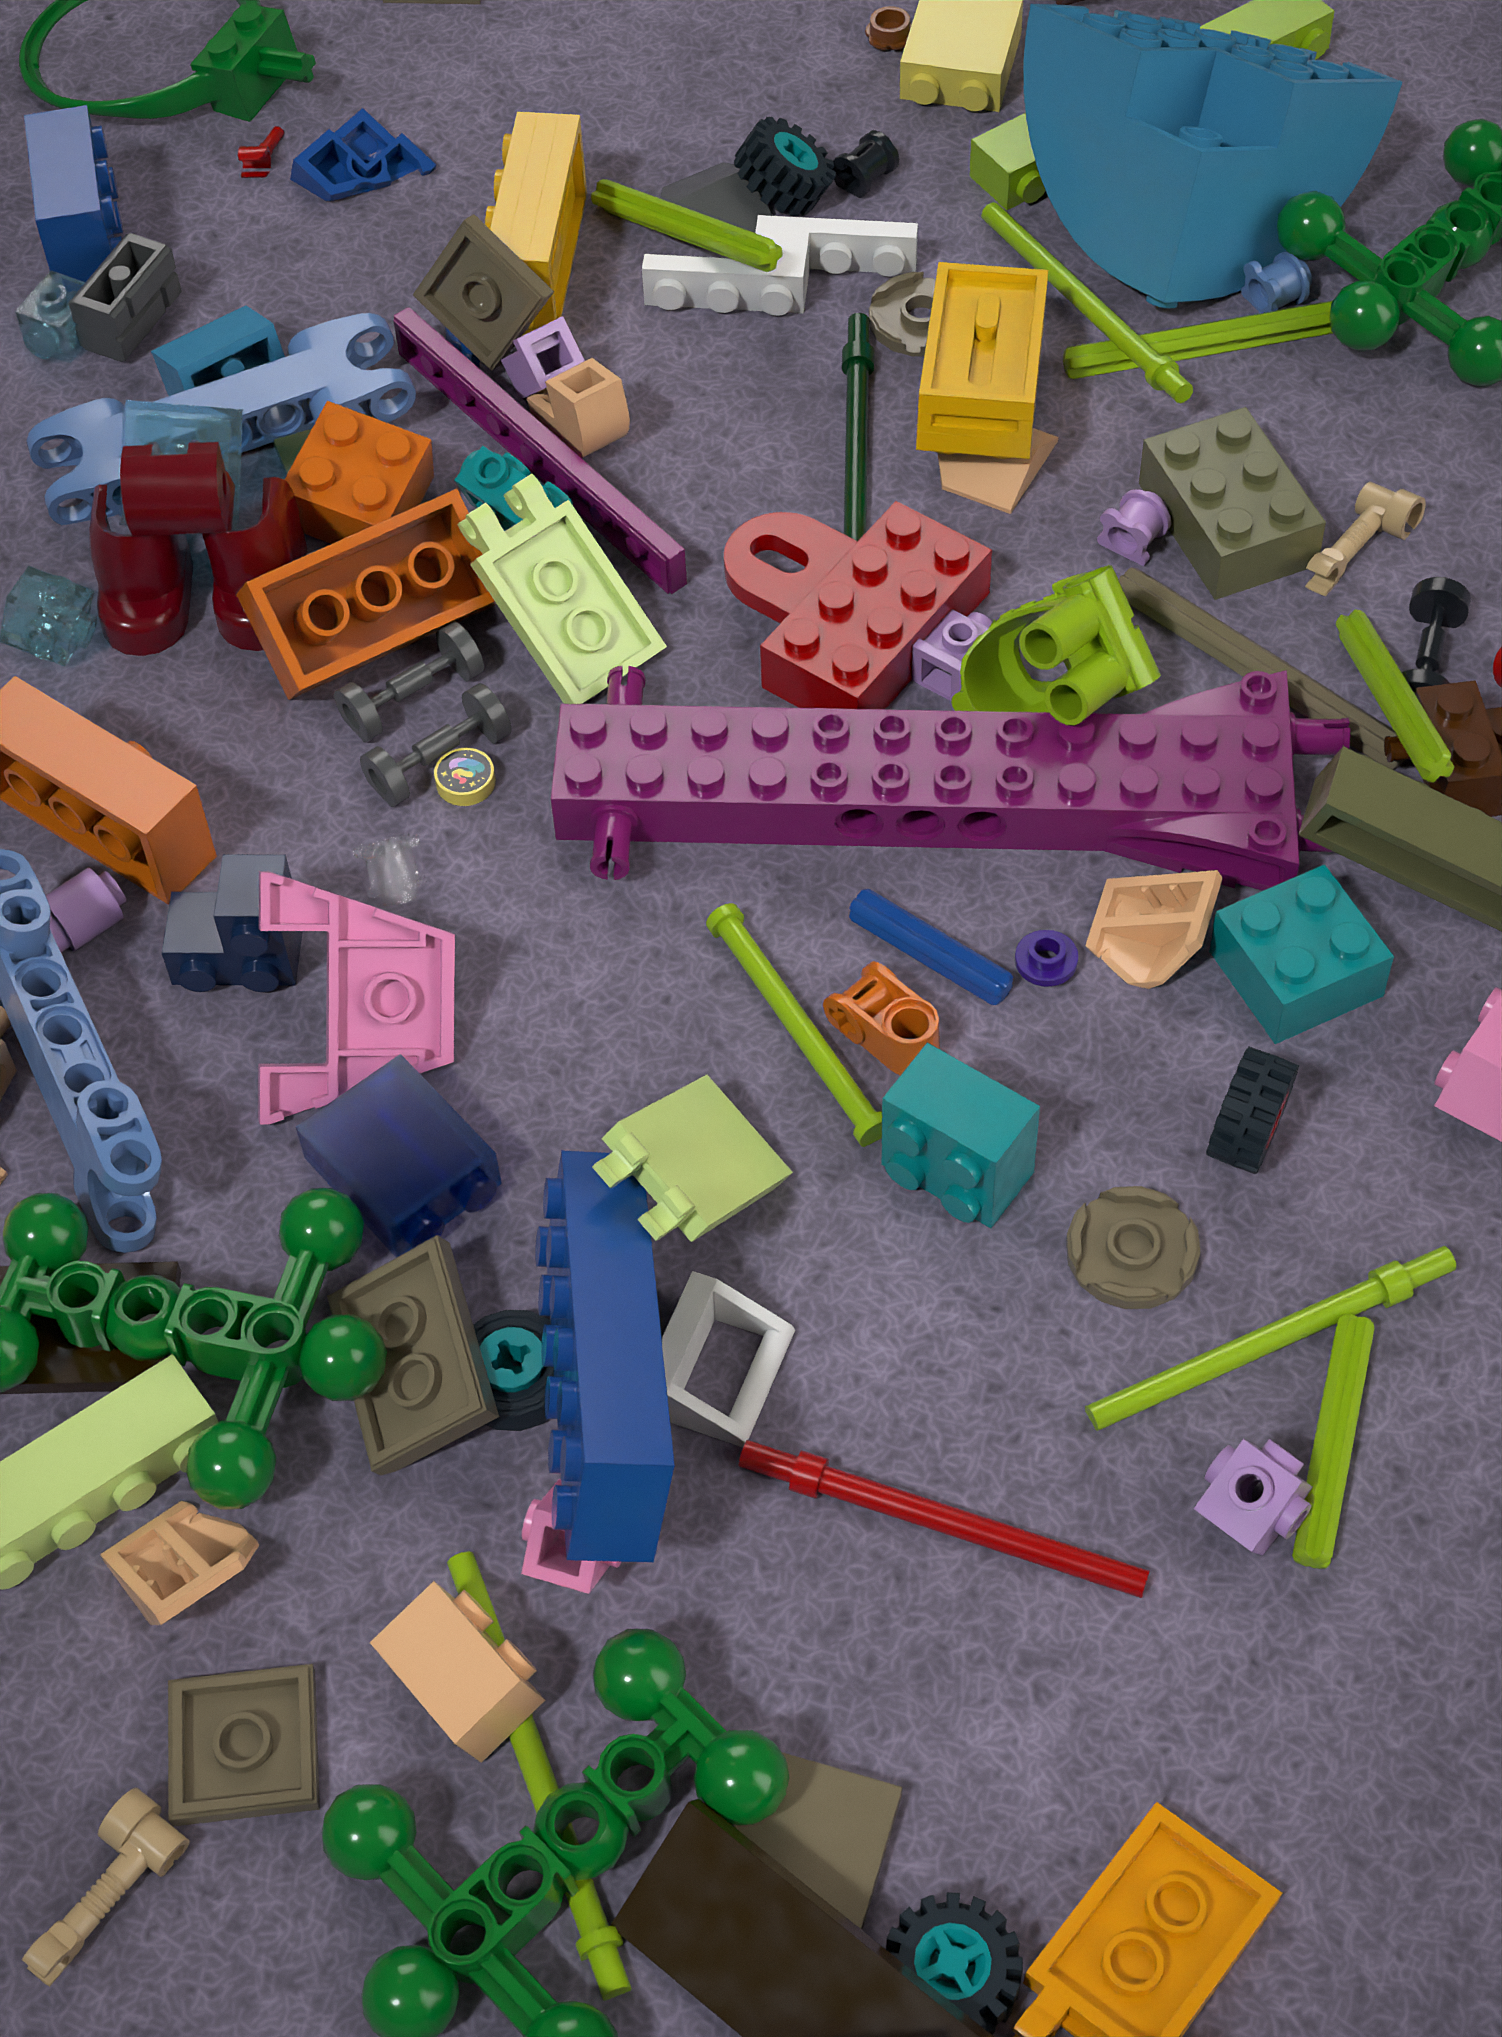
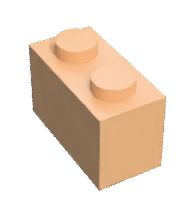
[370,1581,546,1763]

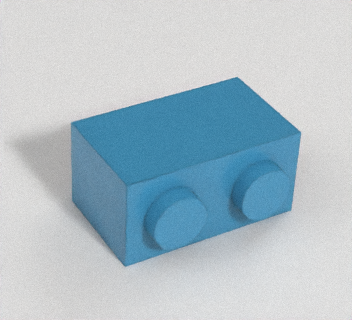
[151,305,285,396]

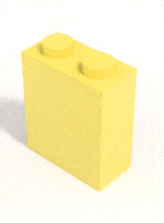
[900,0,1023,112]

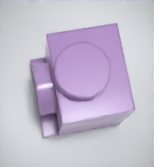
[501,316,585,399]
[912,609,992,701]

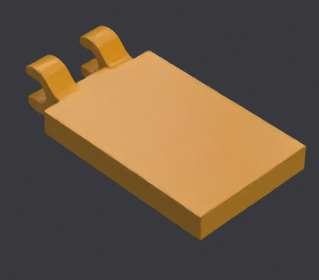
[1012,1802,1282,2037]

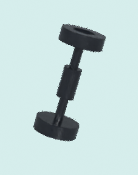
[1401,577,1471,694]

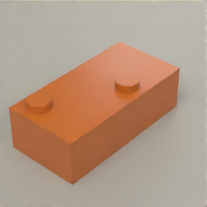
[236,488,496,700]
[0,676,217,904]

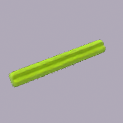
[1292,1314,1375,1569]

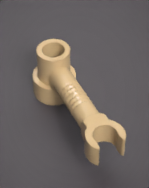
[1305,482,1426,596]
[22,1788,190,1987]

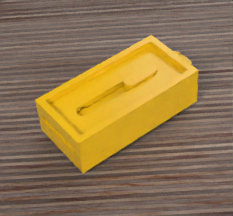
[485,112,587,336]
[916,262,1049,459]

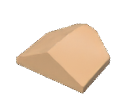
[937,428,1059,514]
[1085,870,1222,989]
[100,1501,259,1625]

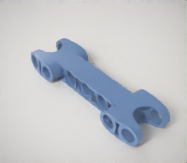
[26,313,416,525]
[0,849,162,1253]

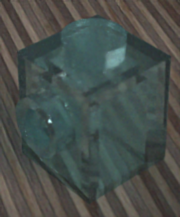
[15,271,85,363]

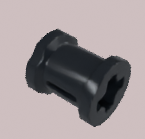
[832,130,900,198]

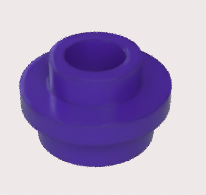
[1015,930,1078,987]

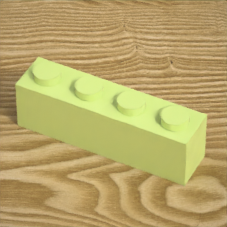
[0,1354,218,1590]

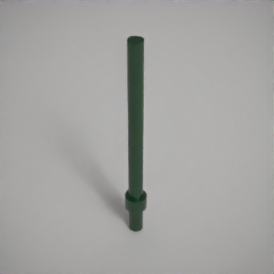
[842,313,874,541]

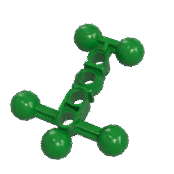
[1277,118,1502,387]
[0,1188,387,1510]
[321,1629,790,2037]

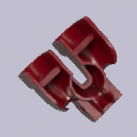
[89,440,307,656]

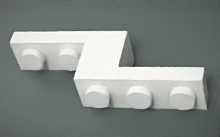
[642,215,918,316]

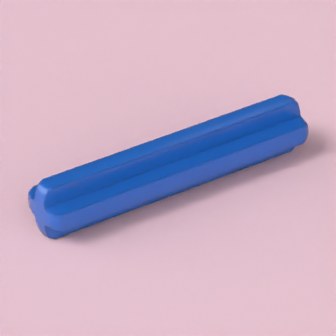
[849,889,1013,1005]

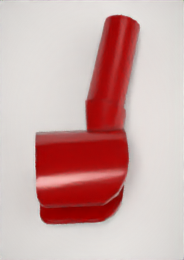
[238,126,284,178]

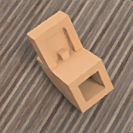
[527,358,630,458]

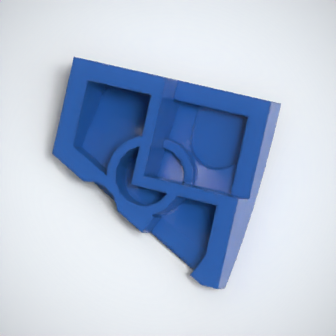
[290,108,436,201]

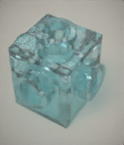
[0,566,97,667]

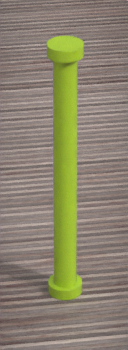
[706,903,882,1147]

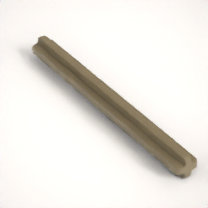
[1118,567,1405,770]

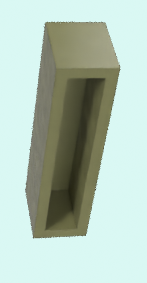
[1299,746,1502,932]

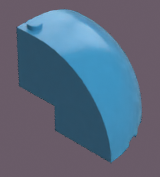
[1023,4,1402,308]

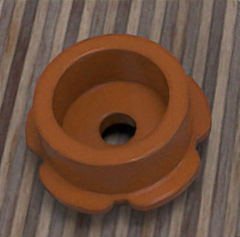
[865,6,912,50]

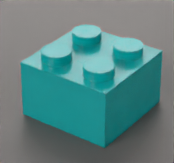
[1209,864,1394,1044]
[881,1043,1040,1229]

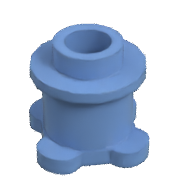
[1241,252,1312,313]

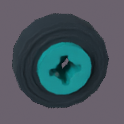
[473,1310,554,1431]

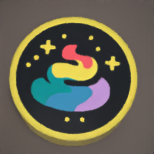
[434,748,496,806]

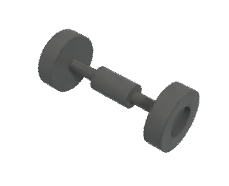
[334,622,484,742]
[360,683,512,807]

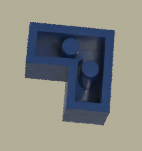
[161,854,303,992]

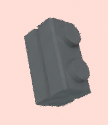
[68,233,182,362]

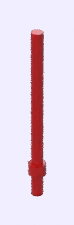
[738,1440,1150,1598]

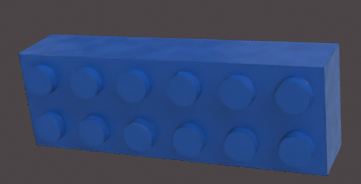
[535,1150,675,1563]

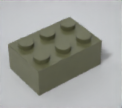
[1139,407,1326,600]

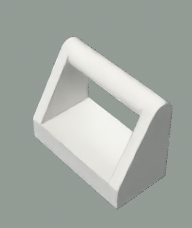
[662,1271,795,1447]

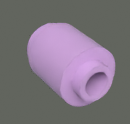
[45,868,126,953]

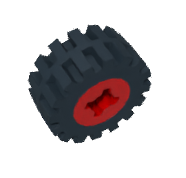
[1206,1046,1299,1174]

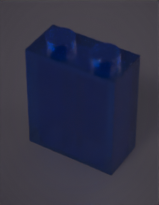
[296,1054,502,1258]

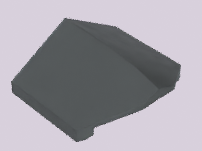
[660,162,772,233]

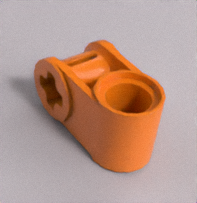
[823,961,940,1076]

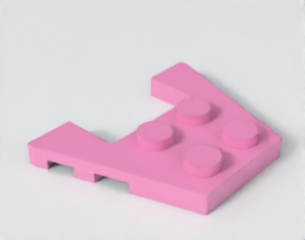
[258,871,455,1125]

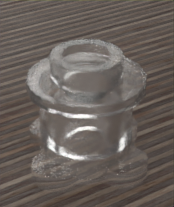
[352,833,427,906]

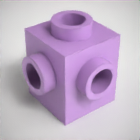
[1194,1439,1313,1555]

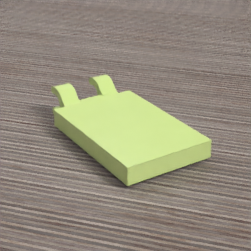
[457,474,667,704]
[592,1075,793,1242]

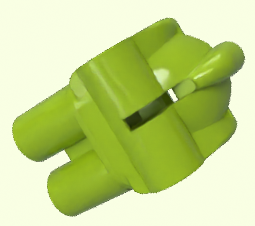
[951,565,1161,725]

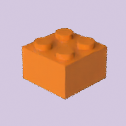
[284,401,434,544]

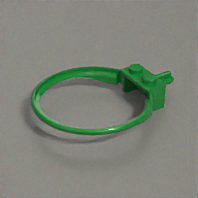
[19,0,316,122]

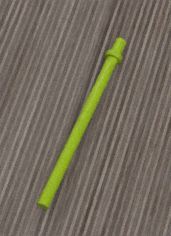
[981,202,1193,403]
[447,1551,632,2001]

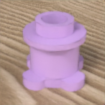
[1097,490,1171,566]

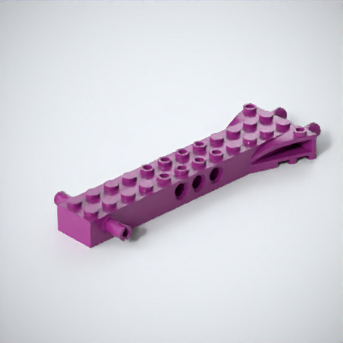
[551,666,1350,891]

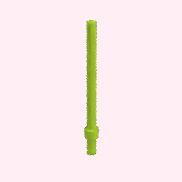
[1085,1246,1456,1431]

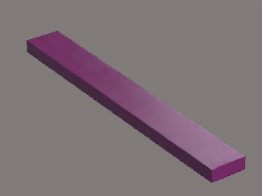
[393,307,687,594]

